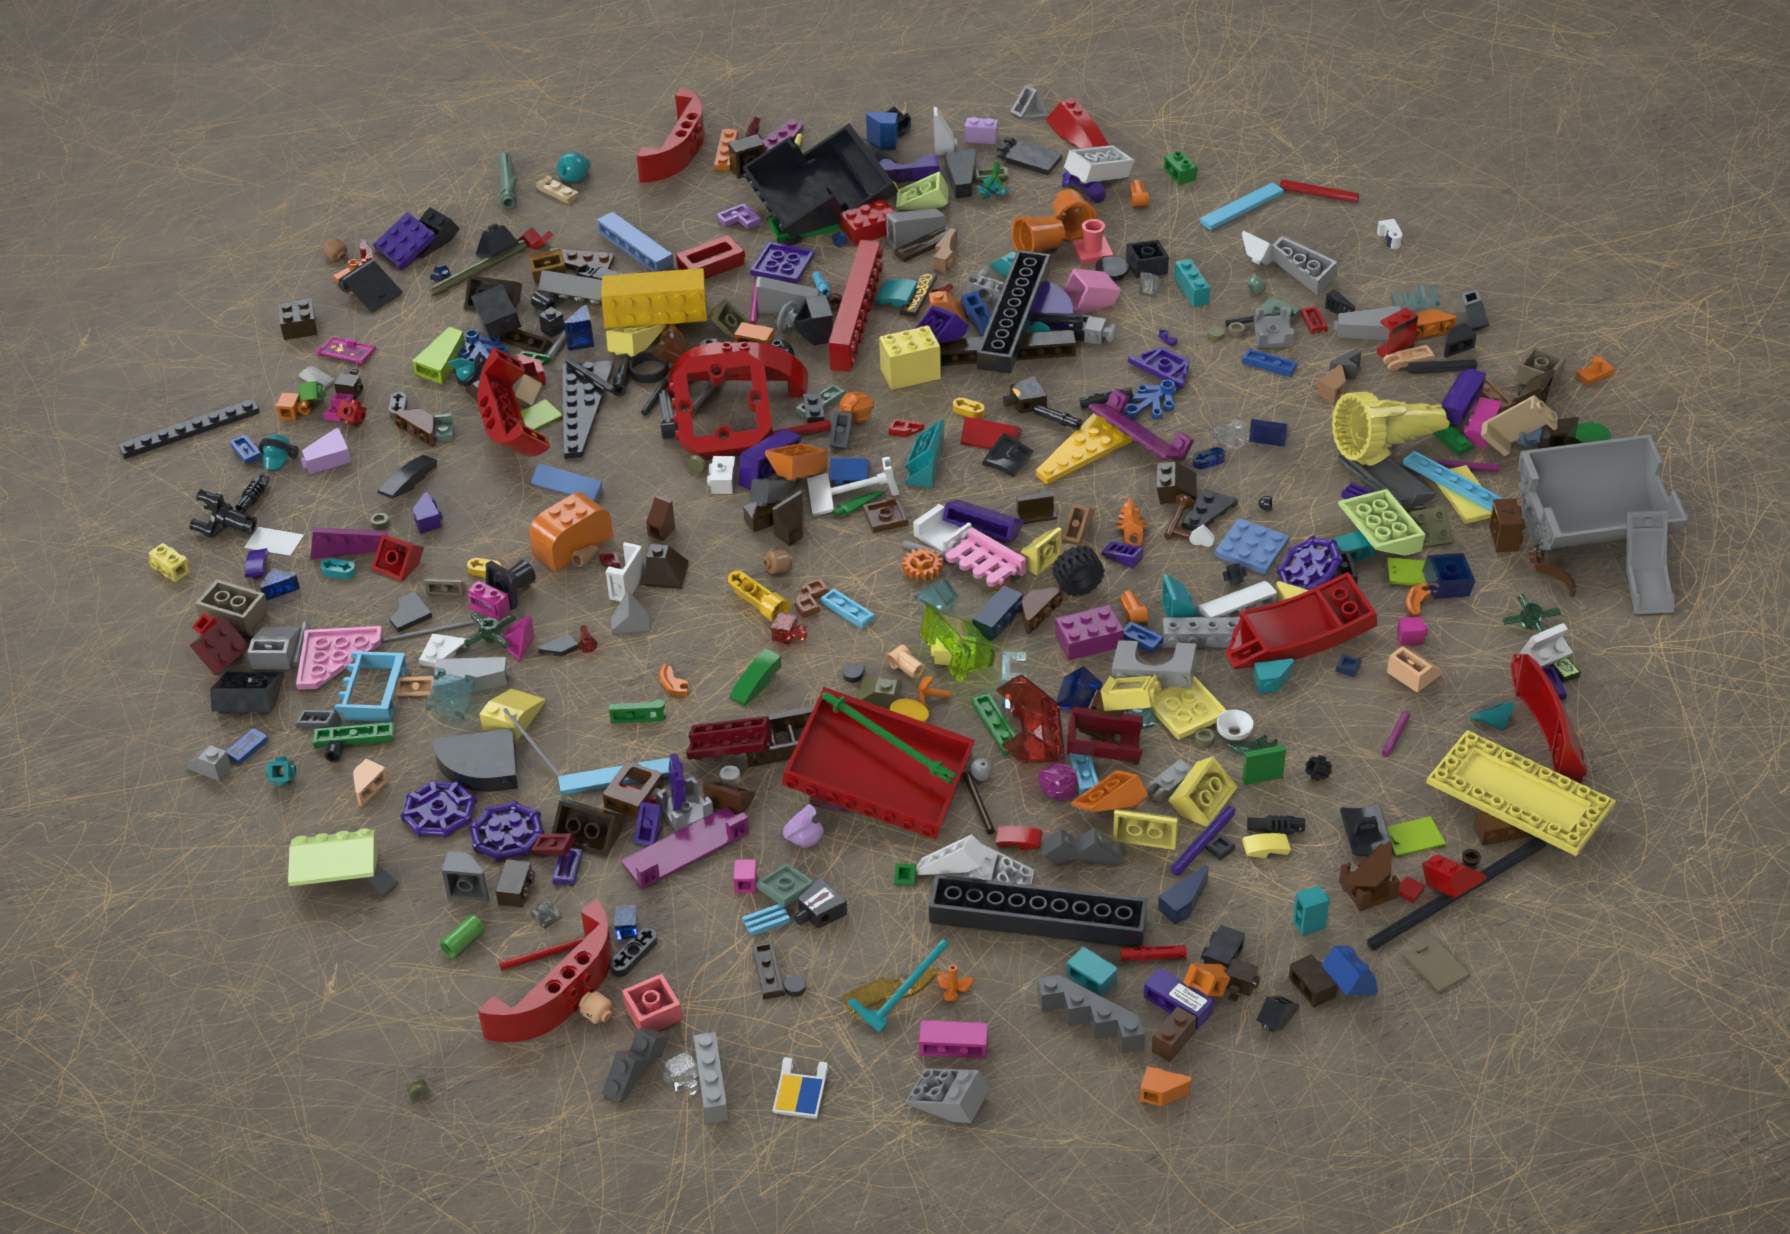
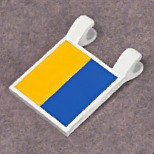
[772,1057,828,1119]

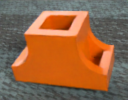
[1183,963,1231,997]

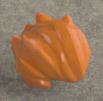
[838,391,875,424]

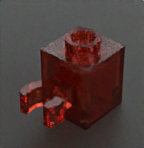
[771,612,808,645]

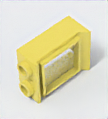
[1101,674,1161,711]

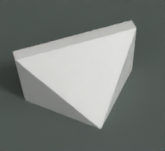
[299,366,335,387]

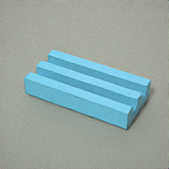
[742,904,790,936]

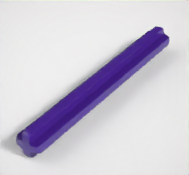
[1171,805,1235,876]

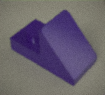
[634,801,663,846]

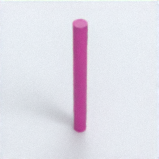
[749,280,758,325]

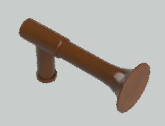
[1164,494,1194,539]

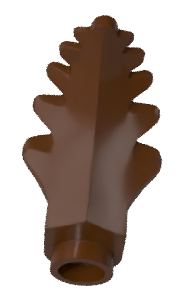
[1529,546,1577,597]

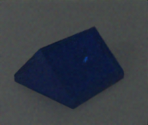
[564,304,594,351]
[1249,419,1289,447]
[1056,666,1103,710]

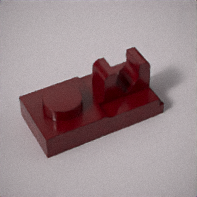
[744,116,761,138]

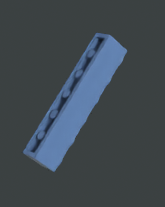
[597,212,673,272]

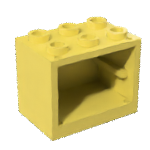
[879,326,941,390]

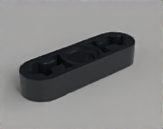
[610,927,658,977]

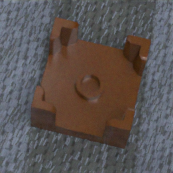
[1339,853,1400,912]

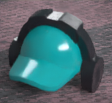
[448,354,486,387]
[258,434,299,470]

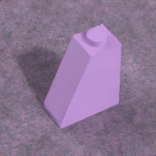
[301,428,351,474]

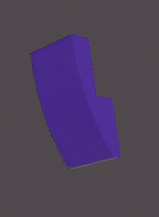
[244,548,269,579]

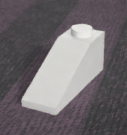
[933,107,957,156]

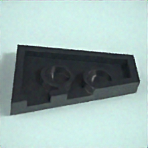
[1182,489,1238,531]

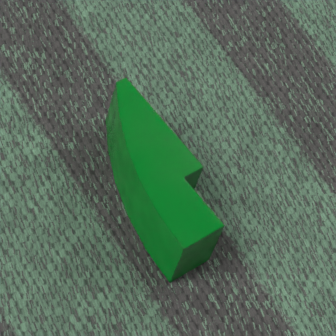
[729,648,782,706]

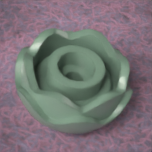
[1247,274,1267,293]

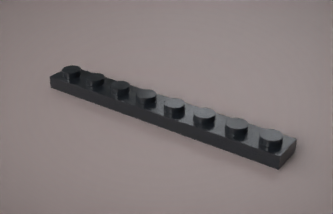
[118,398,260,459]

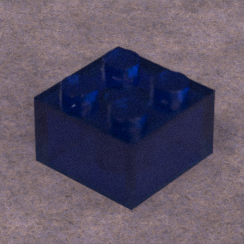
[1422,553,1476,599]

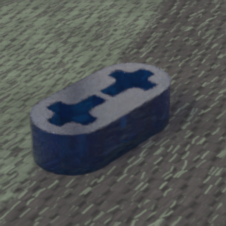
[1193,447,1225,469]

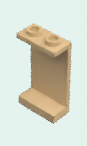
[1481,395,1558,456]

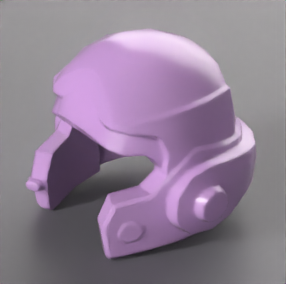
[782,804,824,848]

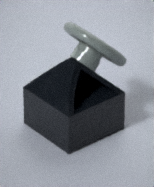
[777,295,833,346]

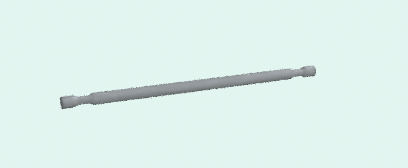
[383,620,475,642]
[503,708,563,776]

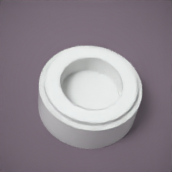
[720,765,740,785]

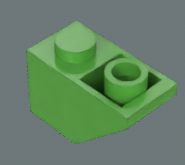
[299,381,327,402]

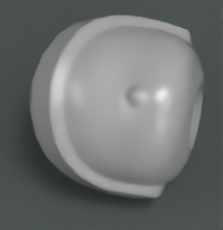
[970,758,993,781]

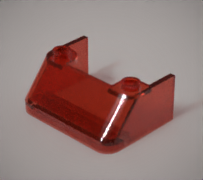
[997,674,1065,763]

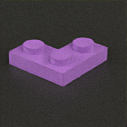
[716,203,761,229]

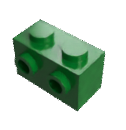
[1164,151,1198,185]

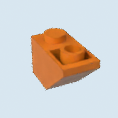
[1139,1066,1191,1107]

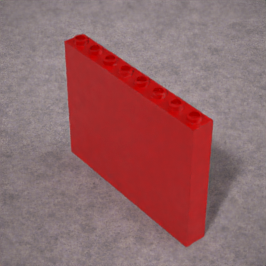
[781,687,975,840]

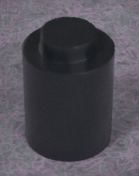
[531,291,557,312]

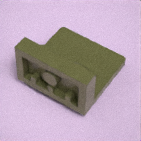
[1408,506,1453,547]

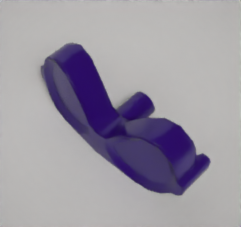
[1159,329,1177,345]

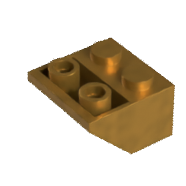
[529,248,567,283]

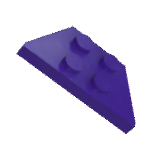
[1128,347,1190,389]

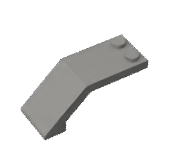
[1626,511,1675,614]

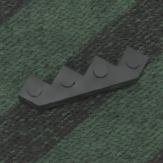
[1037,975,1144,1054]

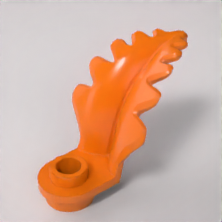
[1116,498,1148,547]

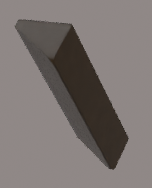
[500,329,553,354]

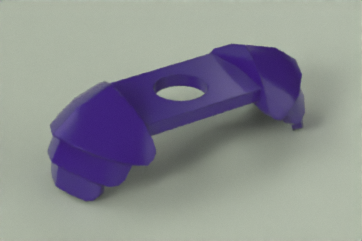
[1062,172,1106,203]

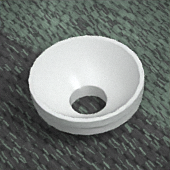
[1217,709,1253,741]

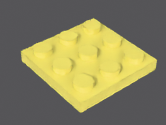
[1149,676,1227,740]

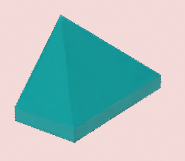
[1470,701,1514,730]

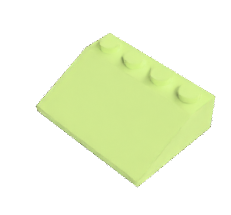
[1338,489,1425,556]
[288,828,379,886]

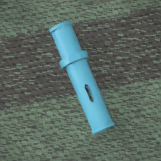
[812,271,831,298]

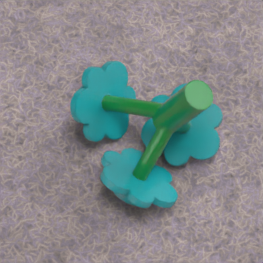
[976,162,1011,197]

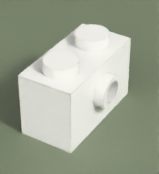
[707,456,736,494]

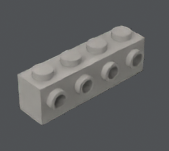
[538,270,602,305]
[1162,617,1240,648]

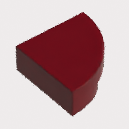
[599,552,621,569]

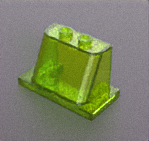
[919,603,995,682]

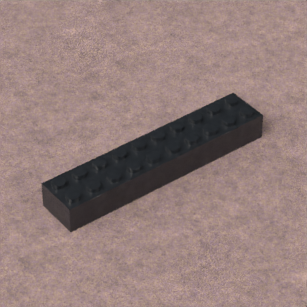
[977,250,1050,374]
[929,874,1148,947]

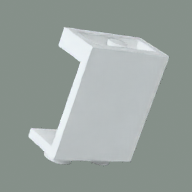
[913,504,971,553]
[606,542,645,602]

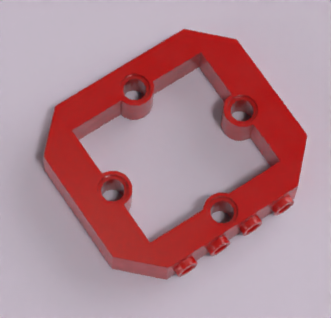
[670,350,773,460]

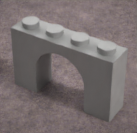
[1112,640,1197,688]

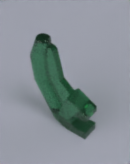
[1228,735,1278,755]

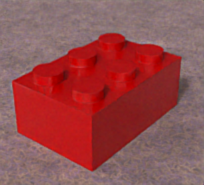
[840,199,896,246]

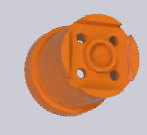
[1052,189,1098,241]
[1011,215,1065,253]

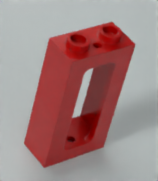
[676,235,746,280]

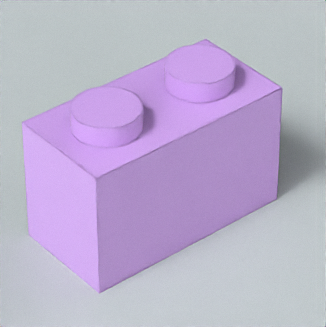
[965,117,998,144]

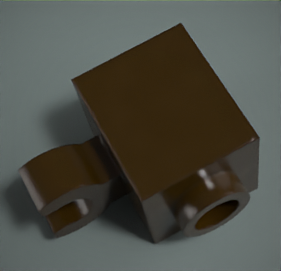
[334,369,363,400]
[1226,958,1260,1002]

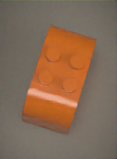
[529,492,613,572]

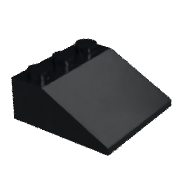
[210,672,284,715]

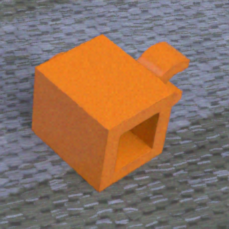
[276,393,311,421]

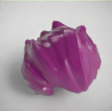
[1038,764,1078,802]

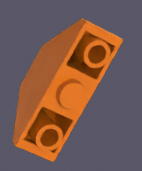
[1415,309,1457,339]

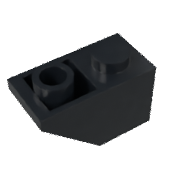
[1461,289,1490,331]

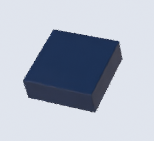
[1336,654,1361,677]

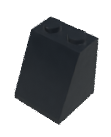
[471,284,522,339]

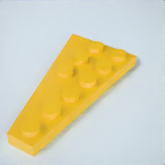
[1036,413,1132,485]

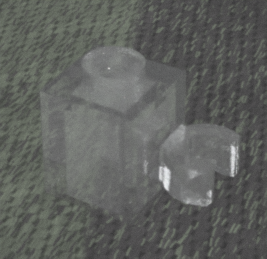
[662,1051,699,1096]

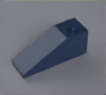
[1158,865,1209,925]

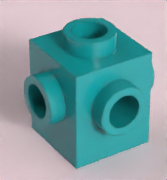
[266,757,297,785]

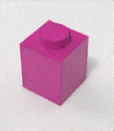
[1397,617,1428,645]
[733,859,757,893]

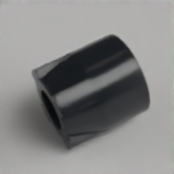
[325,741,343,762]

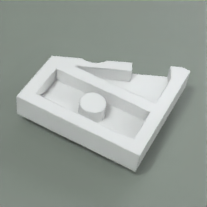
[419,634,468,668]

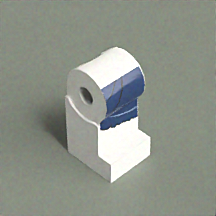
[1377,219,1402,249]

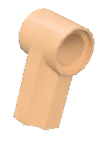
[885,645,925,679]

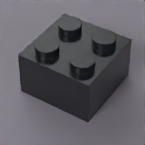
[1125,240,1169,278]

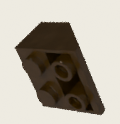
[1538,417,1579,449]

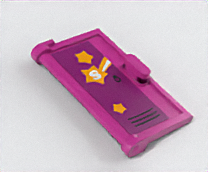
[316,337,376,365]

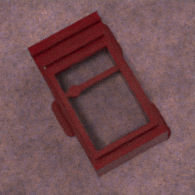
[1067,707,1143,765]

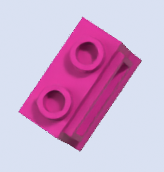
[468,581,511,622]

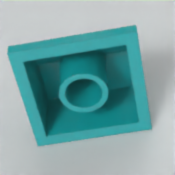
[1161,574,1197,618]

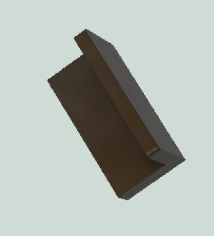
[1016,491,1057,524]

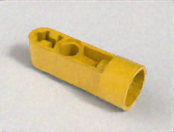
[728,570,791,624]

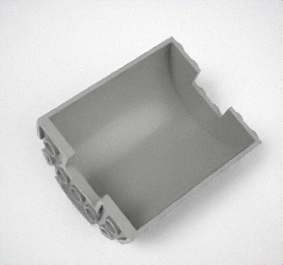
[1518,434,1688,550]

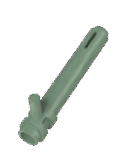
[499,152,518,208]

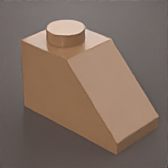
[1062,503,1095,544]

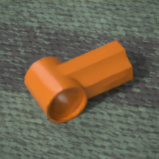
[1130,180,1149,207]
[1120,590,1149,624]

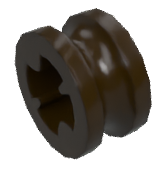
[1461,849,1481,870]

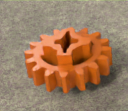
[902,547,943,581]

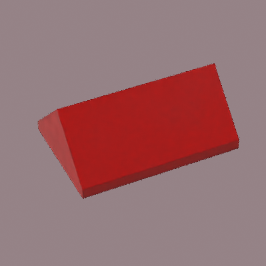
[960,417,1022,450]

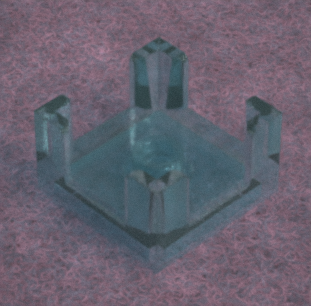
[1390,285,1440,313]
[1002,652,1026,708]
[425,667,475,720]

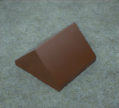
[703,781,755,815]

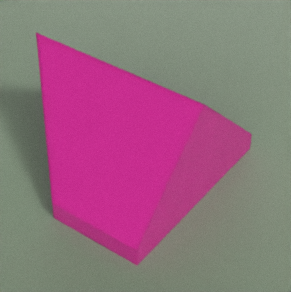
[500,615,535,663]

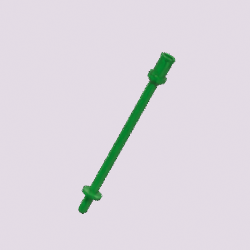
[822,692,957,785]

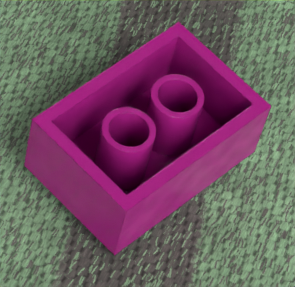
[1055,605,1124,660]

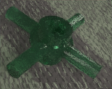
[1503,594,1561,634]
[464,612,516,649]

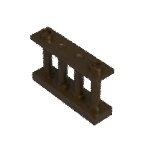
[745,706,814,768]

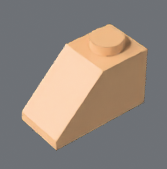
[353,759,388,807]

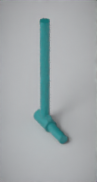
[847,939,949,1033]

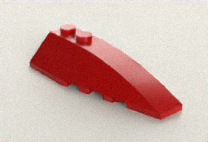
[1046,98,1109,149]

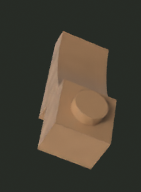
[934,228,956,273]

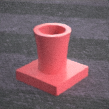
[1073,219,1113,265]

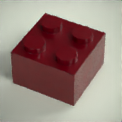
[189,617,249,675]

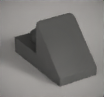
[1329,349,1361,379]
[829,411,853,449]

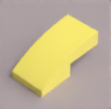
[1242,833,1291,858]

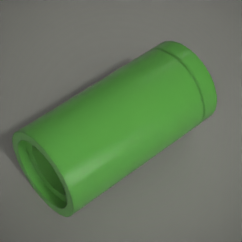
[439,915,485,958]

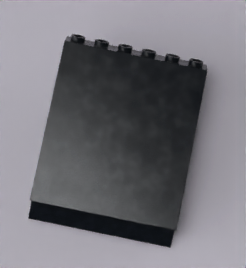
[743,123,898,237]

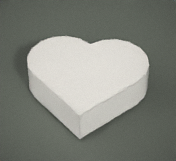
[1189,524,1215,547]

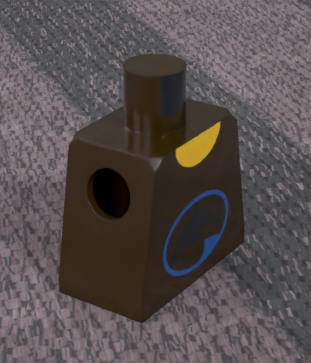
[1003,376,1047,413]

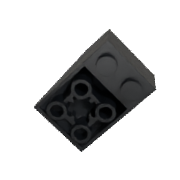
[418,207,460,258]

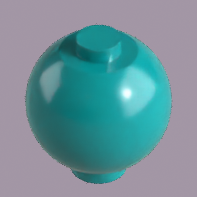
[557,151,591,183]

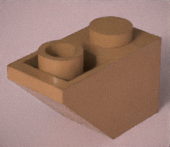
[1317,364,1346,403]

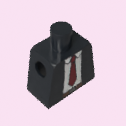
[794,878,847,928]

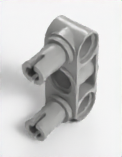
[966,267,1004,304]

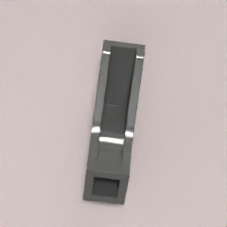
[1043,827,1123,866]
[602,1027,669,1103]

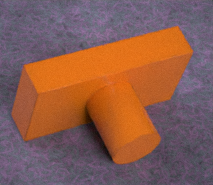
[1576,356,1615,386]

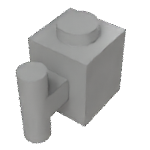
[1084,316,1117,345]

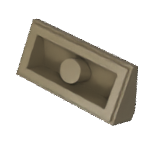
[424,579,466,596]

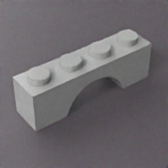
[693,1032,728,1124]

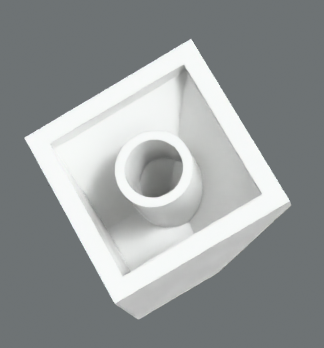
[1242,231,1273,265]

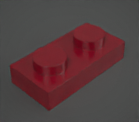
[532,834,576,855]

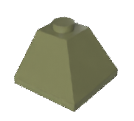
[707,299,749,342]
[857,676,902,709]

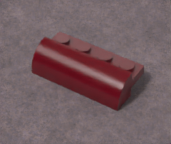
[686,716,772,760]

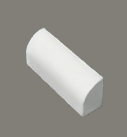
[1196,581,1277,617]

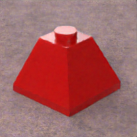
[371,534,424,581]

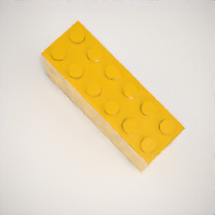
[601,268,707,329]

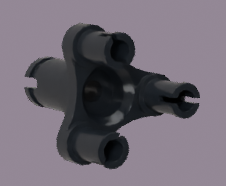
[189,489,257,538]

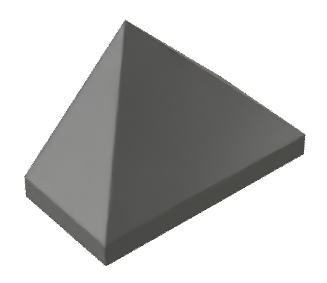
[361,864,399,898]

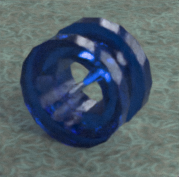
[832,231,848,248]

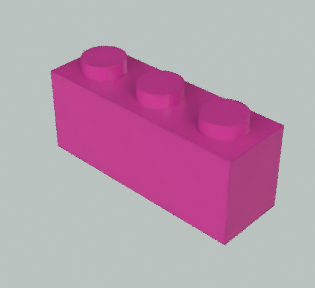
[1464,397,1501,448]
[919,1020,988,1058]

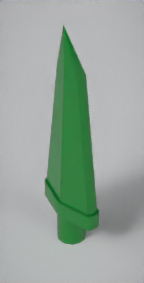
[832,491,887,517]

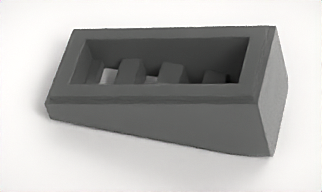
[295,710,342,730]

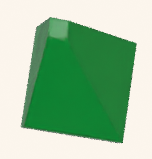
[894,863,917,886]

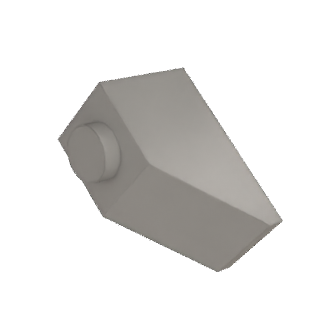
[186,745,231,781]

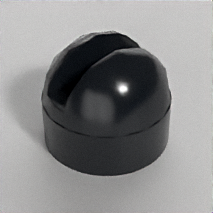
[1258,496,1272,511]

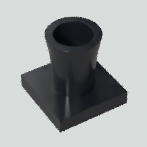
[486,560,536,610]

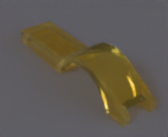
[842,957,941,1016]

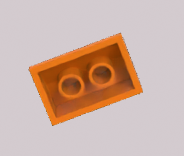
[765,443,828,481]

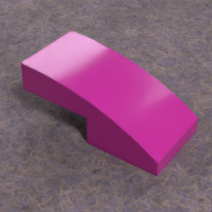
[323,392,354,422]

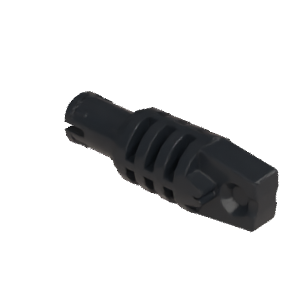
[235,473,270,513]
[1247,815,1305,834]

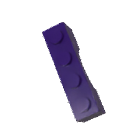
[877,155,940,183]

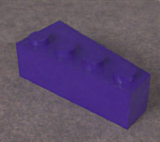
[738,429,801,490]

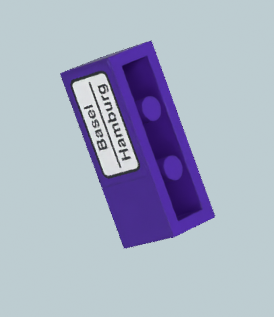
[1144,968,1214,1030]

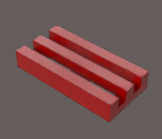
[1300,307,1328,334]

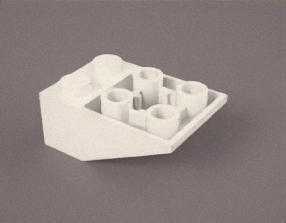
[963,844,1034,885]

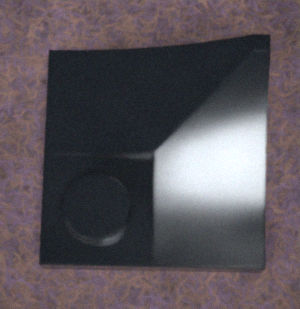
[982,433,1034,477]

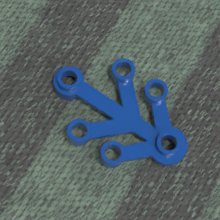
[459,329,508,363]
[1125,380,1176,420]

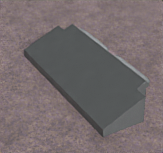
[1338,450,1436,505]

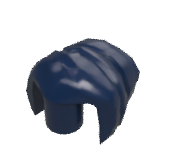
[430,265,451,282]

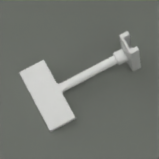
[807,457,900,517]

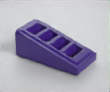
[1101,541,1143,569]

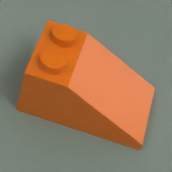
[1070,770,1148,812]

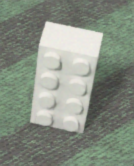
[1064,145,1134,183]

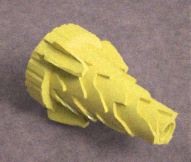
[1332,391,1450,466]

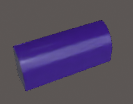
[1441,369,1487,425]
[942,499,1024,542]

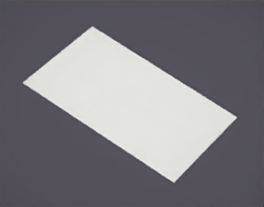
[244,527,304,556]

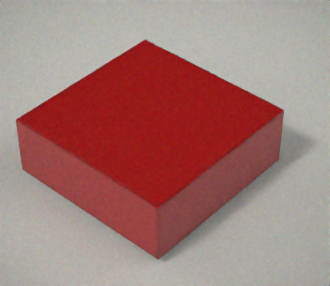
[1398,876,1425,903]

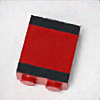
[1377,307,1418,359]

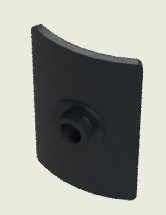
[1340,804,1394,857]

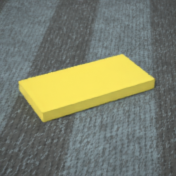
[1436,465,1491,524]

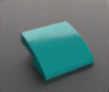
[874,279,918,307]

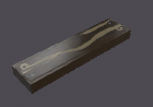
[894,226,957,262]

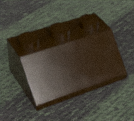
[464,275,522,310]
[1511,369,1555,407]
[551,800,625,856]

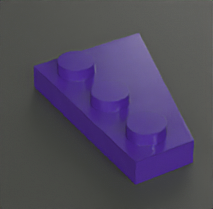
[668,754,686,810]

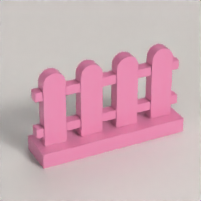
[946,527,1027,587]

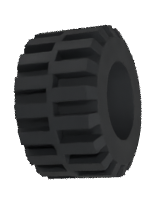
[1052,545,1105,597]

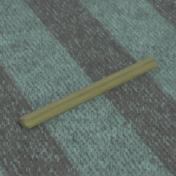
[429,240,527,295]

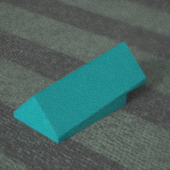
[904,419,944,488]

